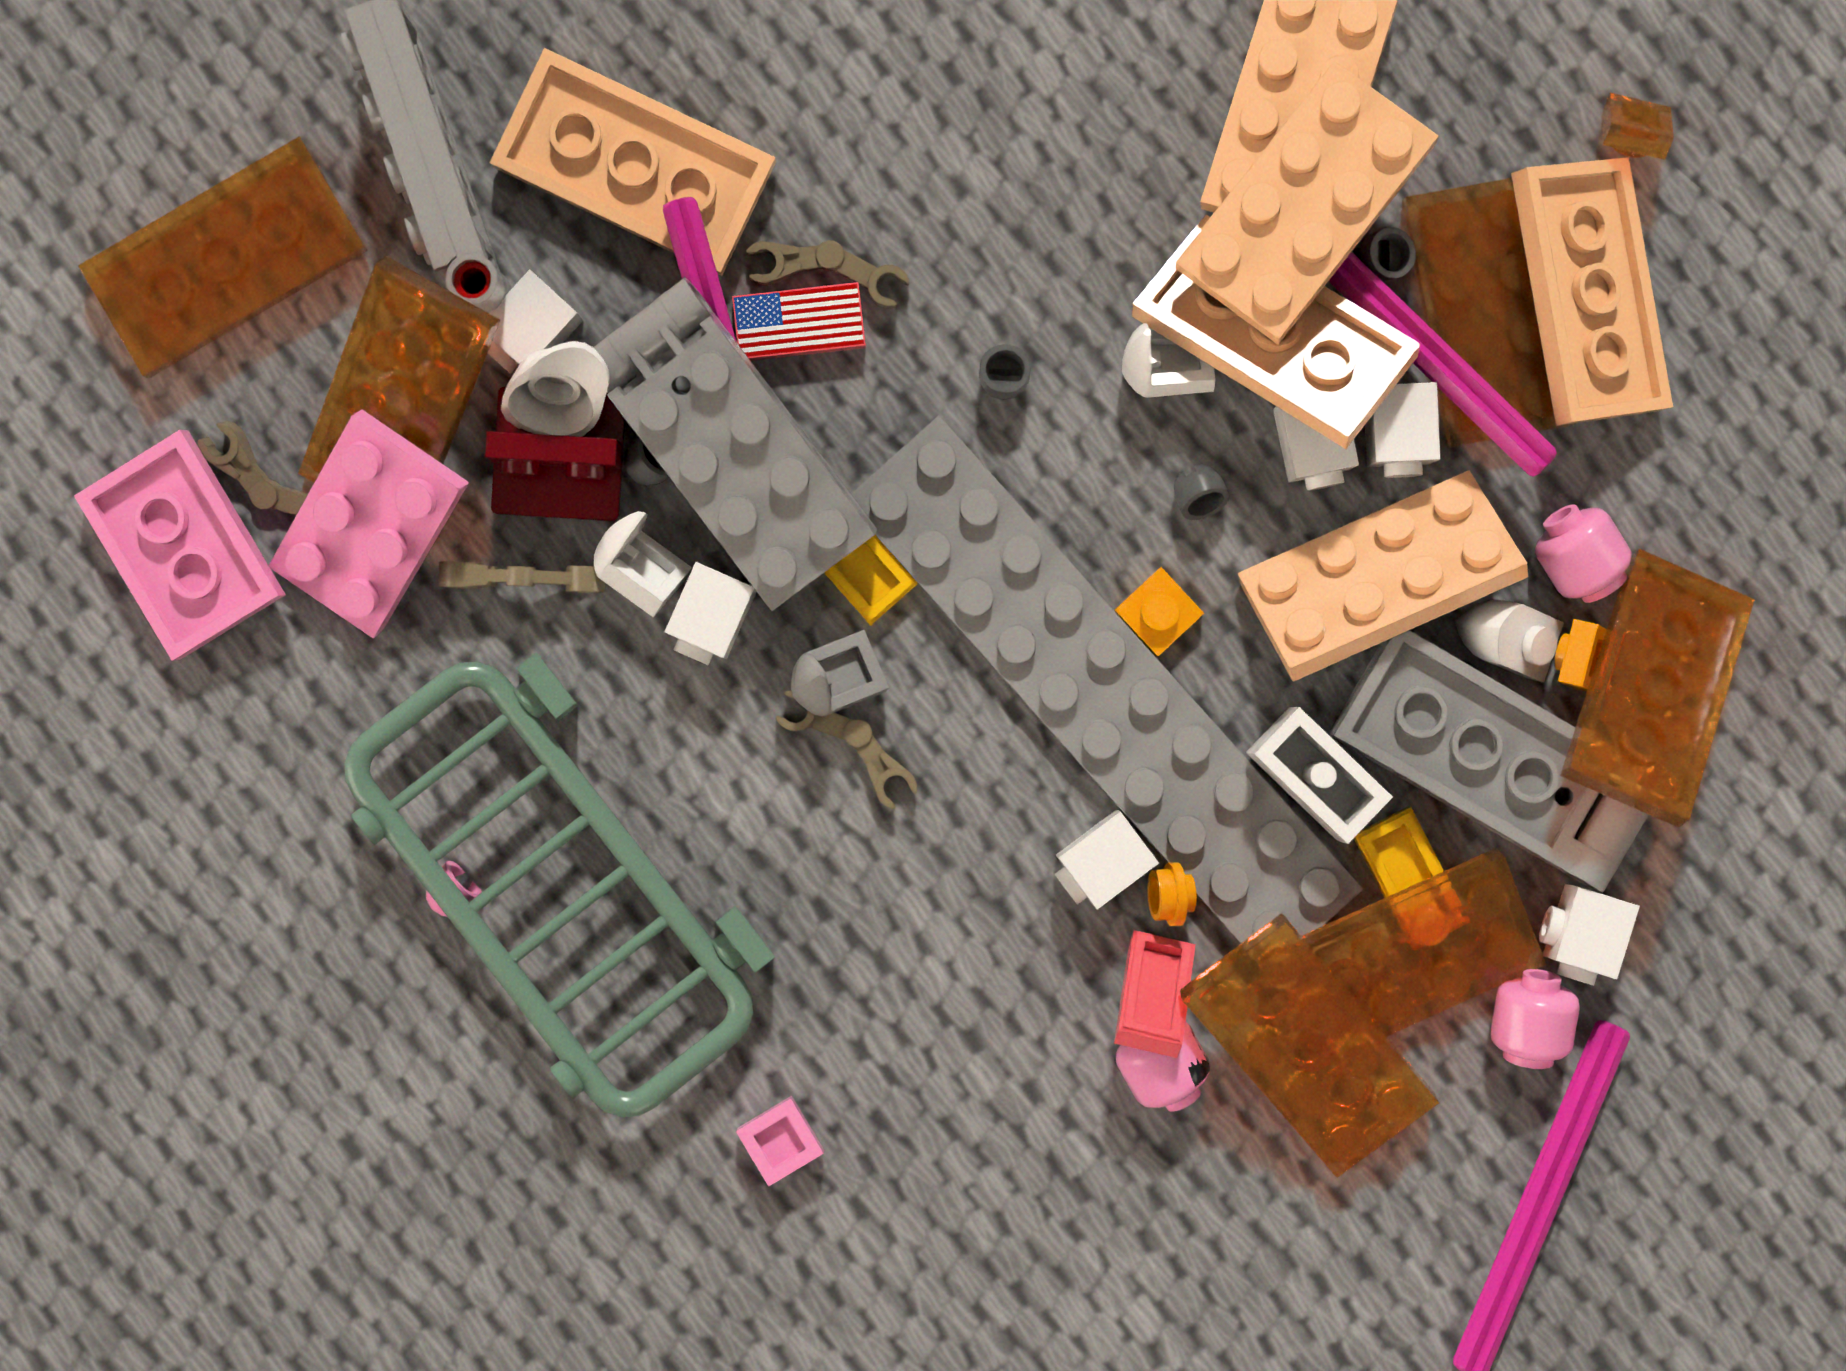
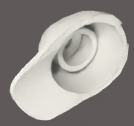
[501,341,610,437]

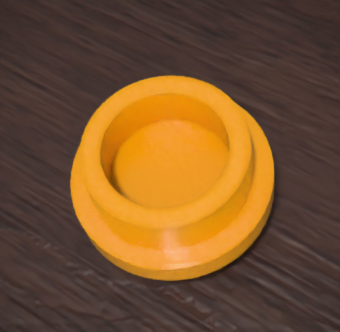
[1147,862,1197,926]

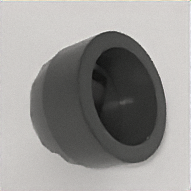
[1359,227,1416,281]
[979,344,1031,400]
[624,437,669,486]
[1174,464,1230,520]

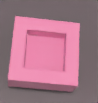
[736,1096,824,1186]

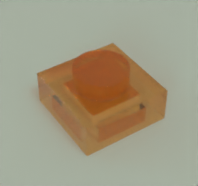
[1602,93,1674,160]

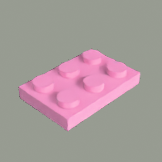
[269,409,469,638]
[74,430,286,661]

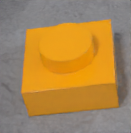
[1114,567,1204,657]
[1555,619,1613,694]

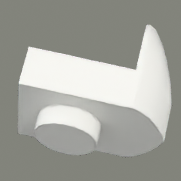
[1122,323,1215,398]
[594,511,692,617]
[1455,600,1564,683]

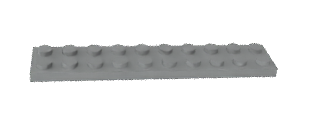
[851,415,1363,974]

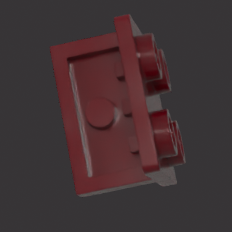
[485,387,625,522]

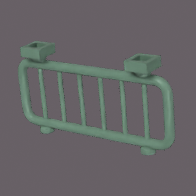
[344,652,775,1117]

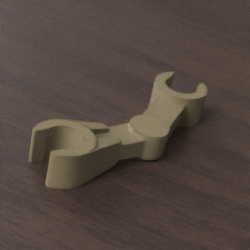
[746,240,909,309]
[198,421,308,515]
[438,561,605,593]
[775,690,917,809]

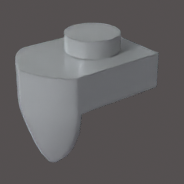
[791,630,889,717]

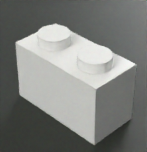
[1246,707,1393,844]

